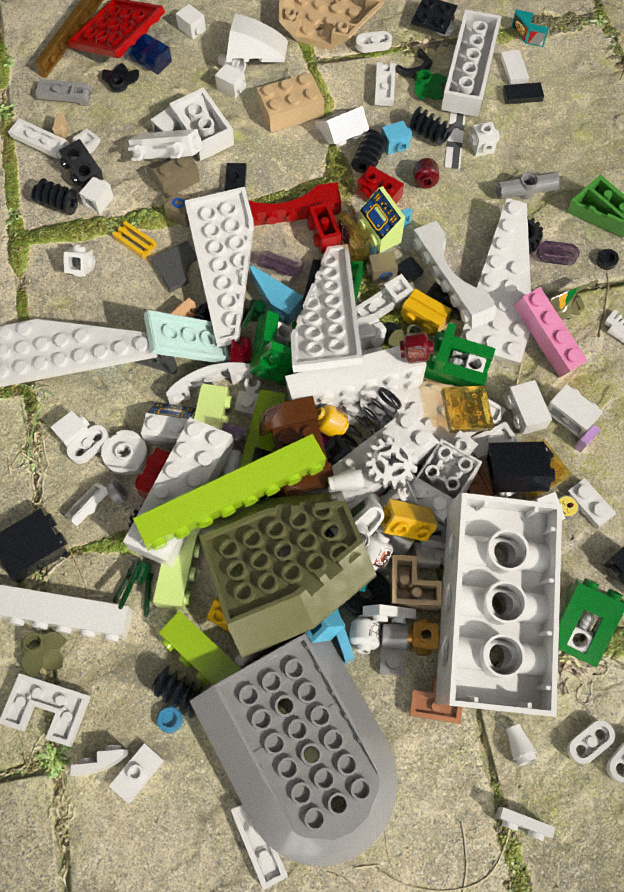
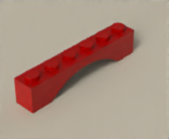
[248,182,342,227]

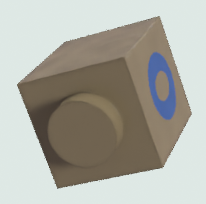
[164,191,191,228]
[365,251,398,284]

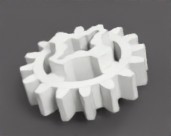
[366,436,418,489]

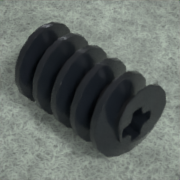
[410,106,454,146]
[351,129,387,173]
[31,178,78,215]
[151,665,204,719]

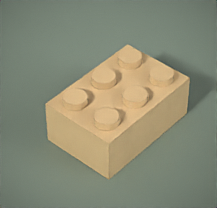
[257,72,324,132]

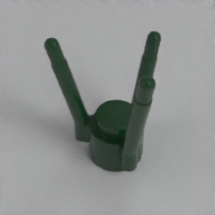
[241,299,266,329]
[113,561,154,617]

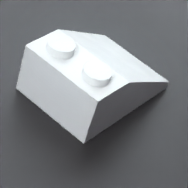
[169,87,234,161]

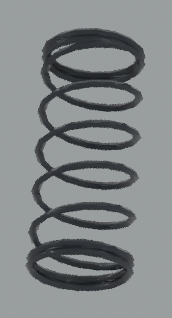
[341,387,402,451]

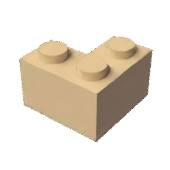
[390,555,442,611]

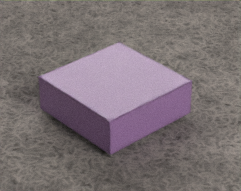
[575,425,601,453]

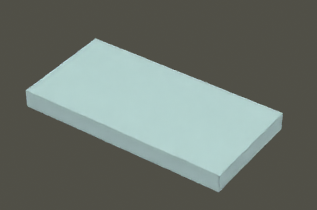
[144,310,230,363]

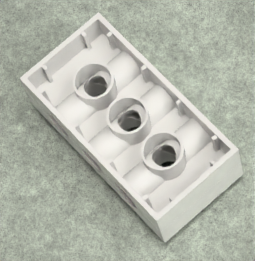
[435,493,562,717]

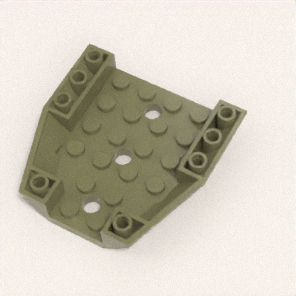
[199,491,377,658]

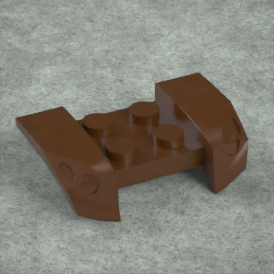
[259,396,334,497]

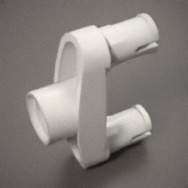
[336,494,384,547]

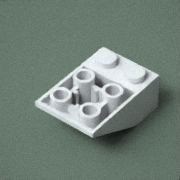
[410,439,482,526]

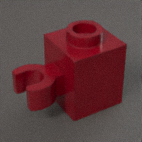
[229,337,252,364]

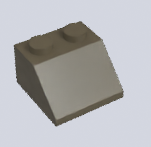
[147,156,200,198]

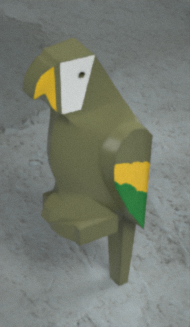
[549,279,599,321]

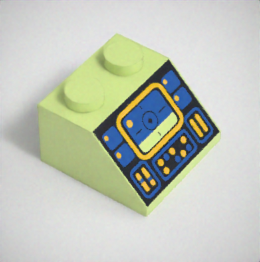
[358,186,405,253]

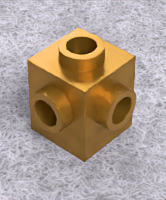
[407,618,440,656]

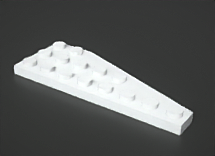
[0,319,157,387]

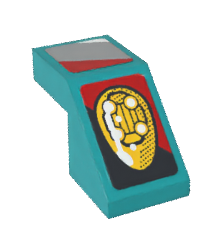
[511,9,549,47]

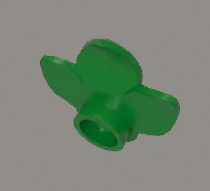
[414,69,447,100]

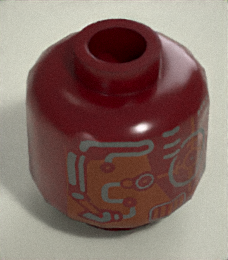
[413,158,440,189]
[400,332,434,364]

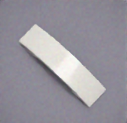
[356,274,414,319]
[166,362,253,405]

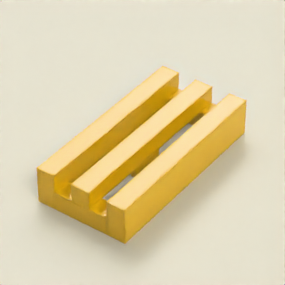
[112,221,157,260]

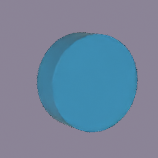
[157,706,183,733]

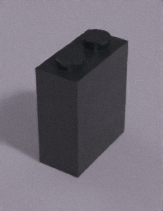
[486,441,555,493]
[0,509,68,583]

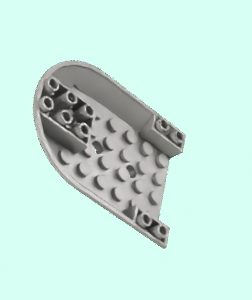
[190,633,398,866]

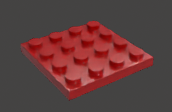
[66,0,165,58]

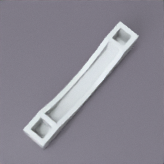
[412,221,496,329]

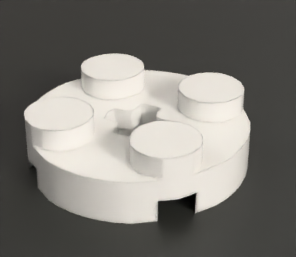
[101,430,148,475]

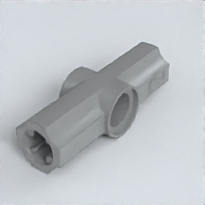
[496,172,560,199]

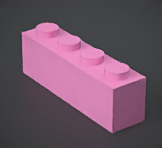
[513,287,588,378]

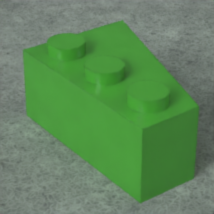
[567,174,624,238]

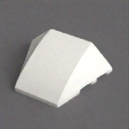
[226,14,288,62]

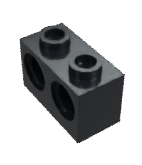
[59,139,103,189]

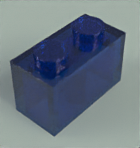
[128,34,172,75]

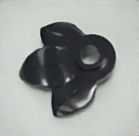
[102,63,139,92]

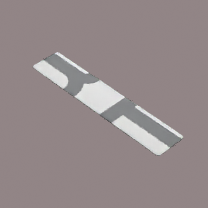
[445,112,465,169]

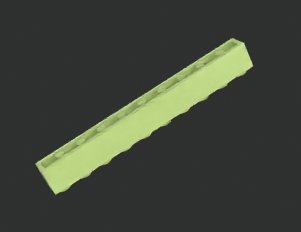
[153,384,233,611]

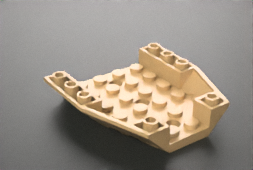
[279,0,385,50]

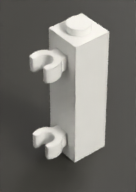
[128,129,203,161]

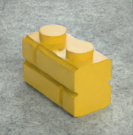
[400,289,452,335]

